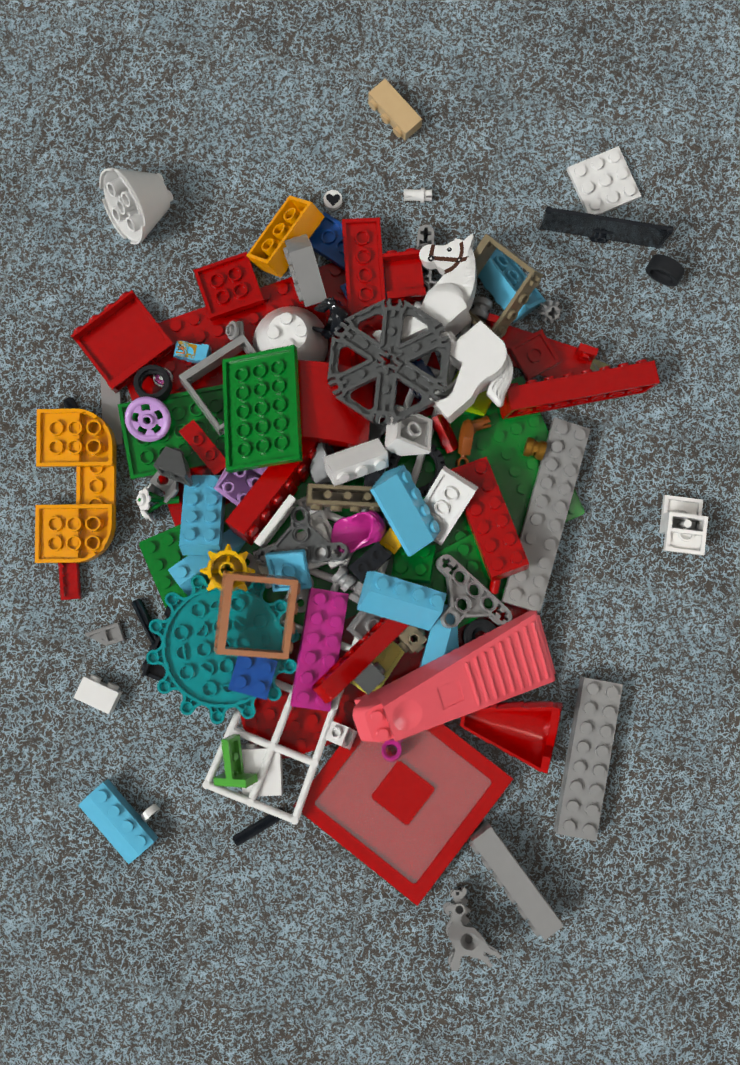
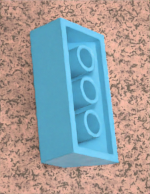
[478,248,546,323]
[370,465,440,557]
[356,571,447,631]
[78,779,159,864]

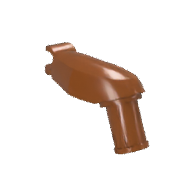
[455,415,491,467]

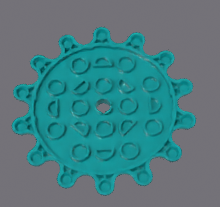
[146,570,299,724]

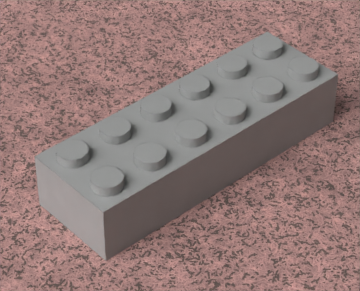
[468,820,564,941]

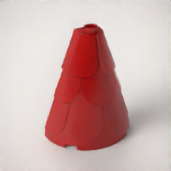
[460,701,563,774]

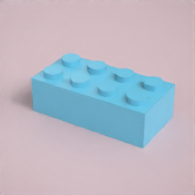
[179,475,226,555]

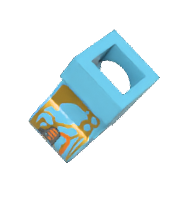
[173,341,212,364]

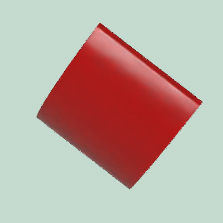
[298,360,374,447]

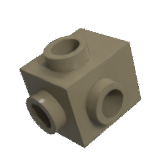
[396,625,427,653]

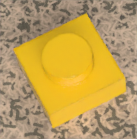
[379,527,401,554]

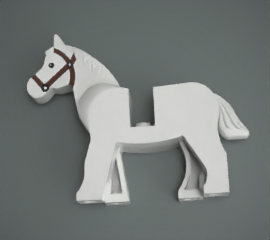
[372,234,513,423]

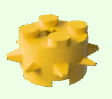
[200,544,255,592]

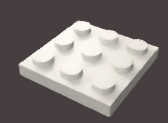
[567,146,641,215]

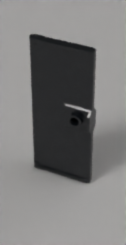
[539,206,674,249]

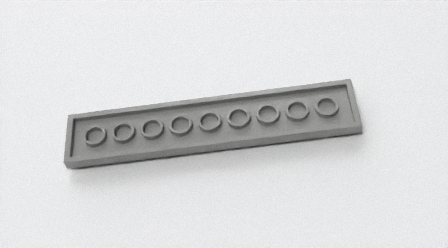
[501,418,591,613]

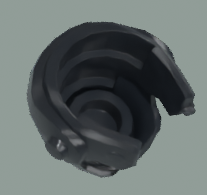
[312,297,351,339]

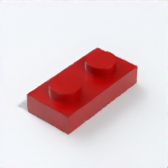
[431,414,458,454]

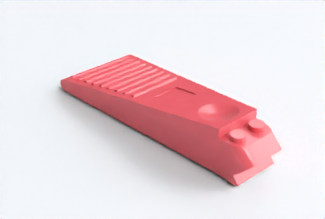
[353,610,556,742]

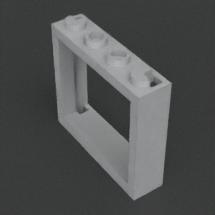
[179,334,256,436]

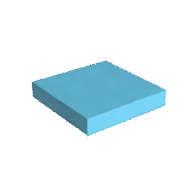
[265,549,312,592]

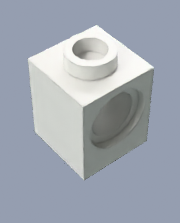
[325,721,357,750]

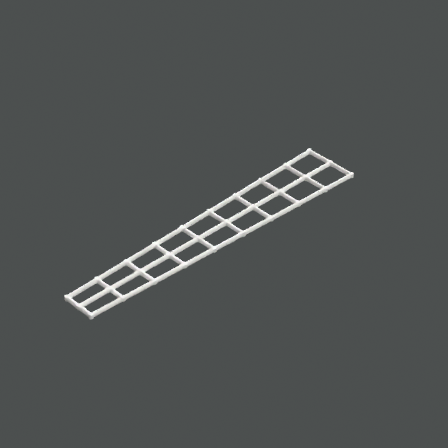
[202,301,471,825]

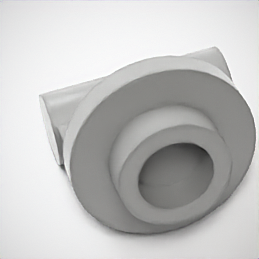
[226,321,244,340]

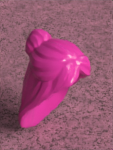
[331,510,387,553]

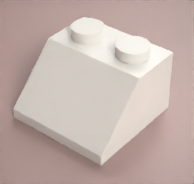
[384,406,433,456]

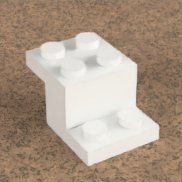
[659,495,708,556]

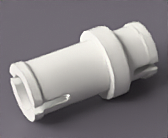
[404,188,432,203]

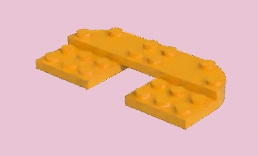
[35,408,117,563]

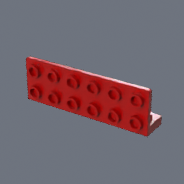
[486,313,599,378]

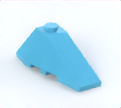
[168,529,246,596]
[419,604,459,668]

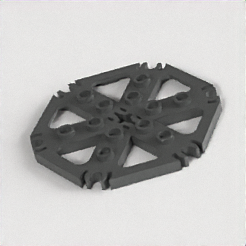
[327,299,451,425]

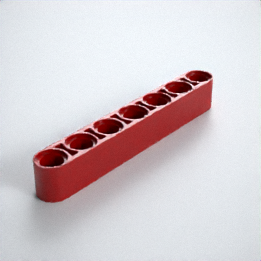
[312,618,409,703]

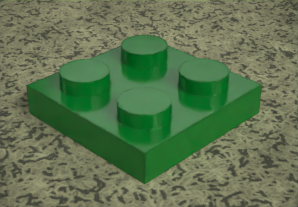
[391,544,437,584]

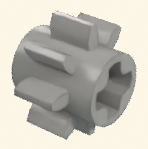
[537,298,563,323]

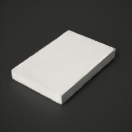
[254,494,298,548]

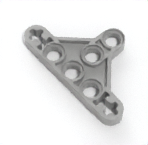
[435,554,512,628]

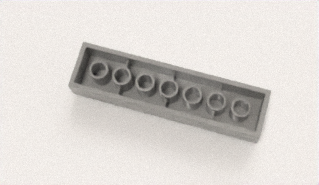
[553,676,623,841]

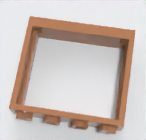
[214,570,301,659]

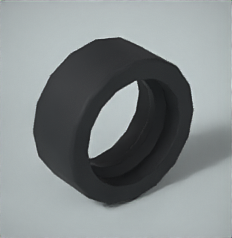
[645,254,685,287]
[133,365,172,402]

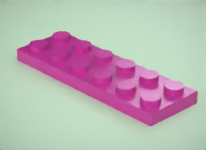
[290,588,349,711]

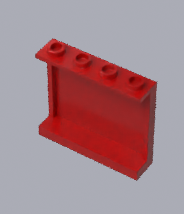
[70,290,175,393]

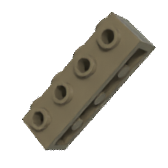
[306,483,381,513]

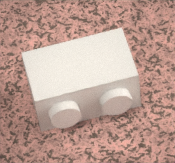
[74,674,123,714]

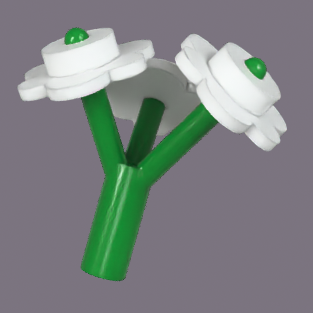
[136,483,179,522]

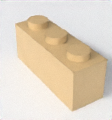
[368,79,422,141]

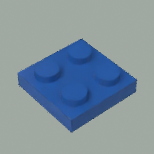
[228,656,278,700]

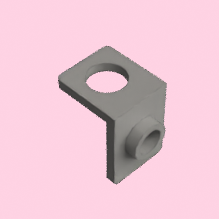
[150,471,179,503]

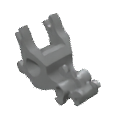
[443,886,502,971]

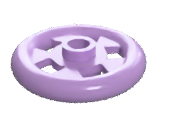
[125,396,171,442]

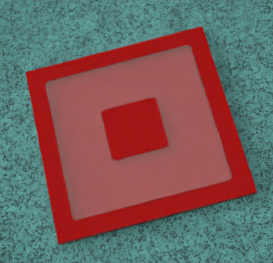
[293,682,513,906]

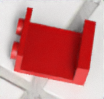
[383,248,426,304]

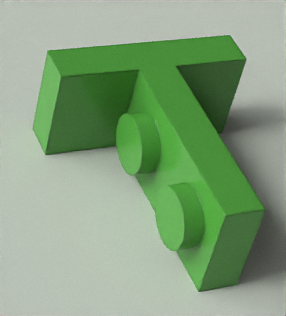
[213,734,258,788]

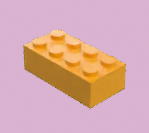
[246,195,325,278]

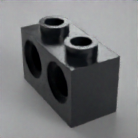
[348,542,391,583]

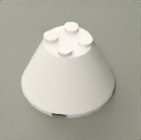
[99,168,173,245]
[253,306,328,362]

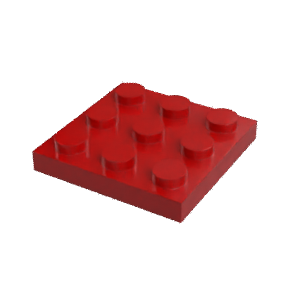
[193,251,265,321]

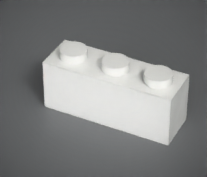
[323,438,389,486]

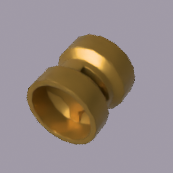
[523,437,547,461]

